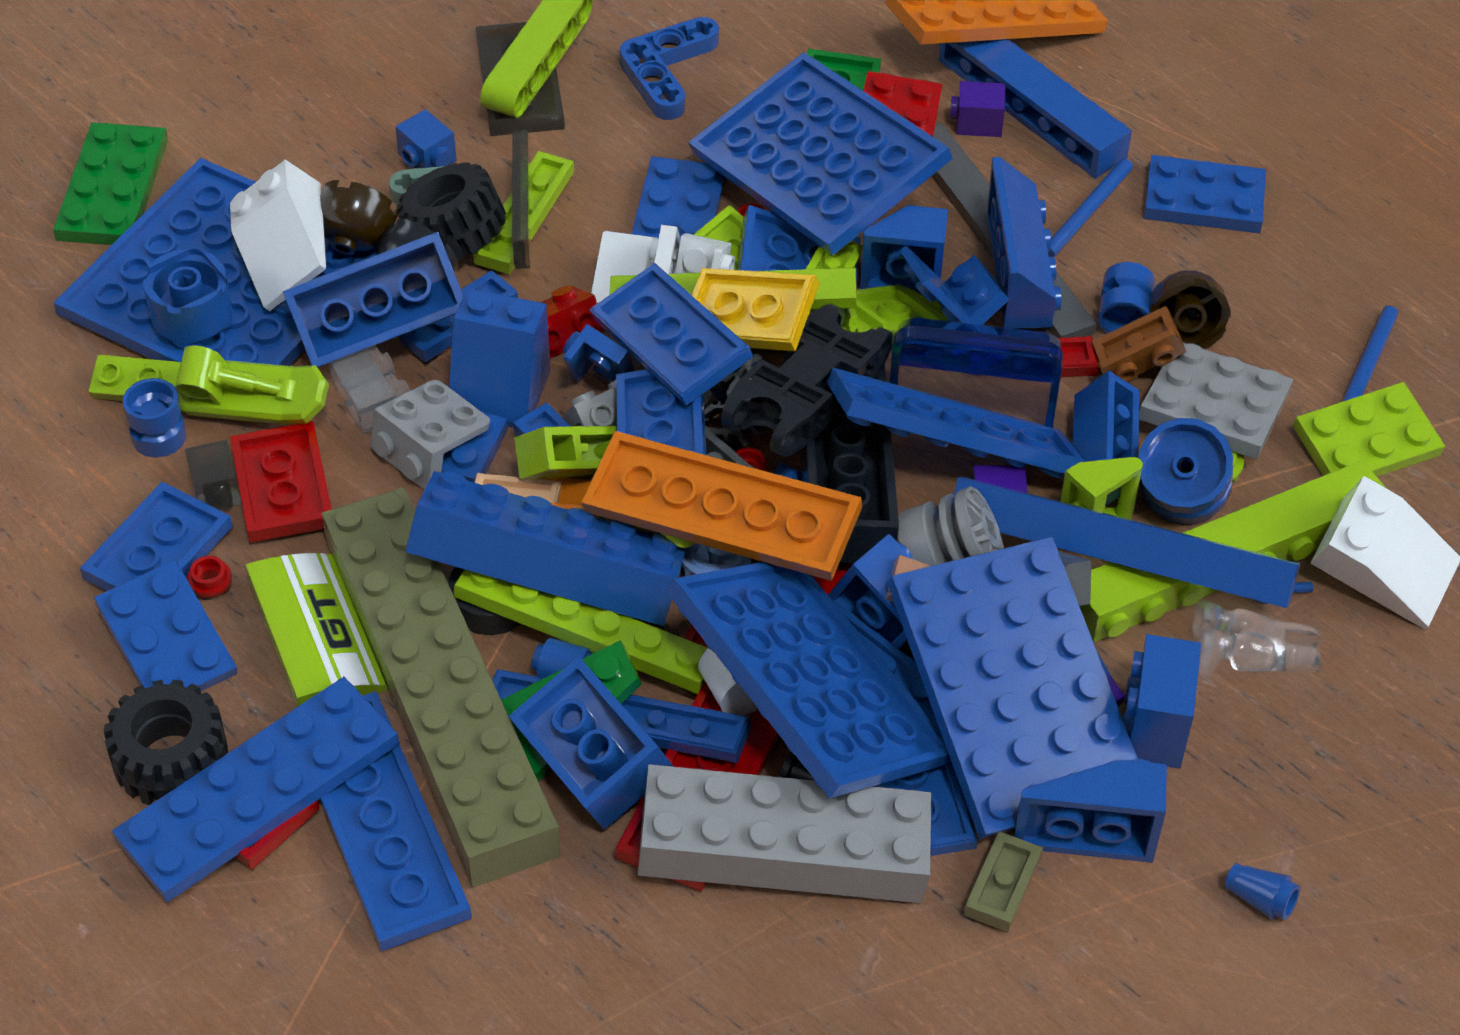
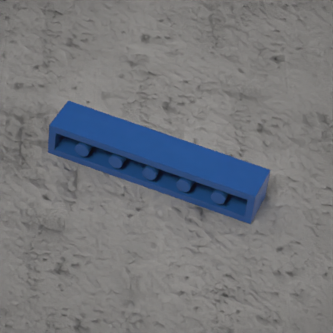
[938,39,1132,179]

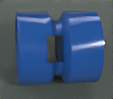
[1098,262,1155,333]
[123,378,186,458]

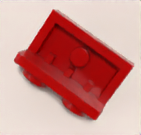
[540,285,605,358]

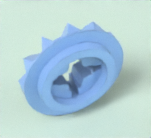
[681,543,751,576]

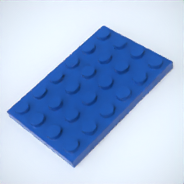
[688,52,953,255]
[887,537,1138,839]
[666,562,951,798]

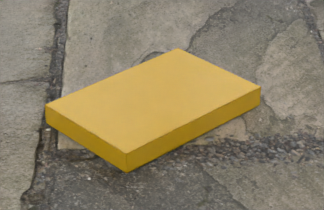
[692,268,819,351]

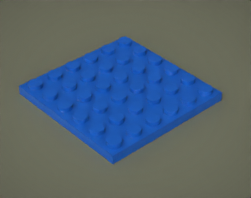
[53,158,376,366]

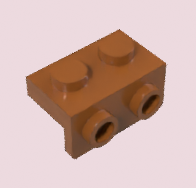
[1092,306,1187,382]

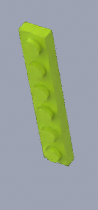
[454,569,708,694]

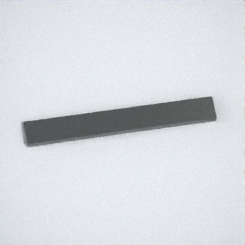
[932,123,1096,338]

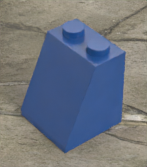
[449,288,551,428]

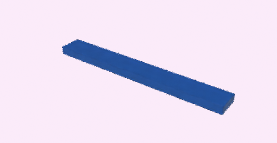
[954,477,1300,608]

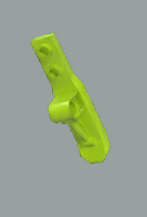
[88,346,329,425]

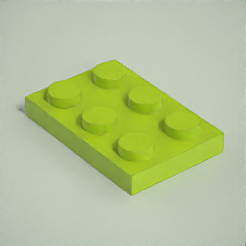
[1293,382,1445,477]

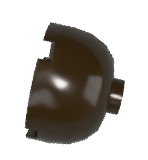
[320,180,399,255]
[1149,270,1231,349]

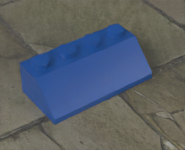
[986,157,1062,329]
[283,232,463,368]

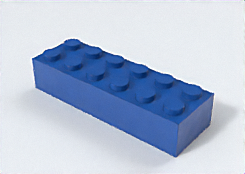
[405,471,686,626]

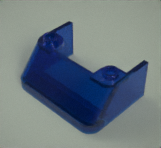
[889,317,1063,428]

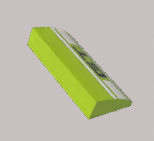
[245,553,387,707]

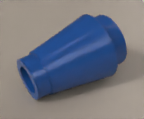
[1225,863,1301,920]

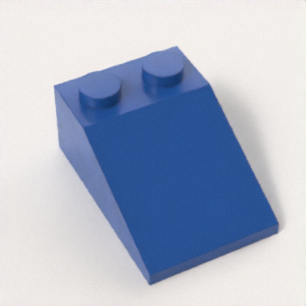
[508,657,674,830]
[1014,759,1167,863]

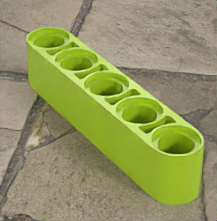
[480,0,593,118]

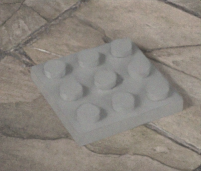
[1139,343,1294,460]

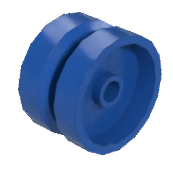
[1138,418,1233,525]

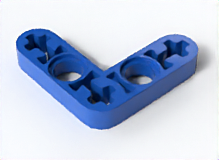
[620,17,719,120]

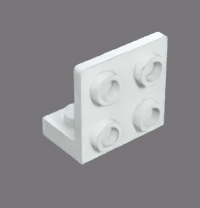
[591,225,681,303]

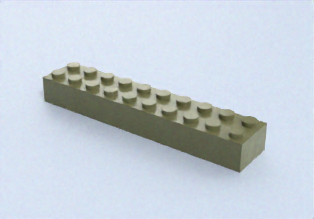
[322,487,561,888]

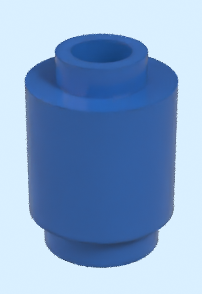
[531,638,592,678]

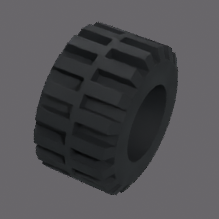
[397,162,506,259]
[104,679,228,805]

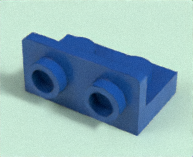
[563,324,635,383]

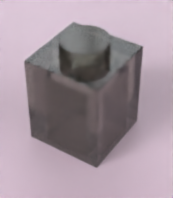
[185,440,242,510]

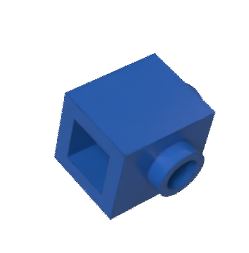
[395,109,457,169]

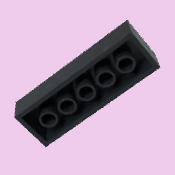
[800,364,899,563]

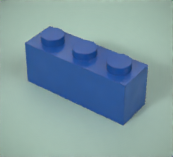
[1073,371,1139,506]

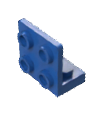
[900,245,1010,333]

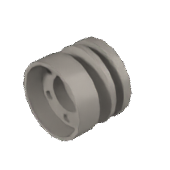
[898,486,1004,566]

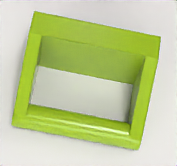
[1060,457,1143,520]

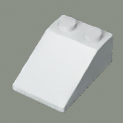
[230,159,326,311]
[1311,476,1460,630]

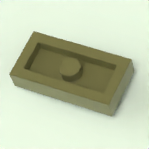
[964,832,1043,933]

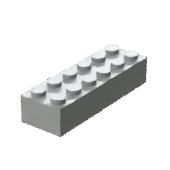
[637,764,931,903]

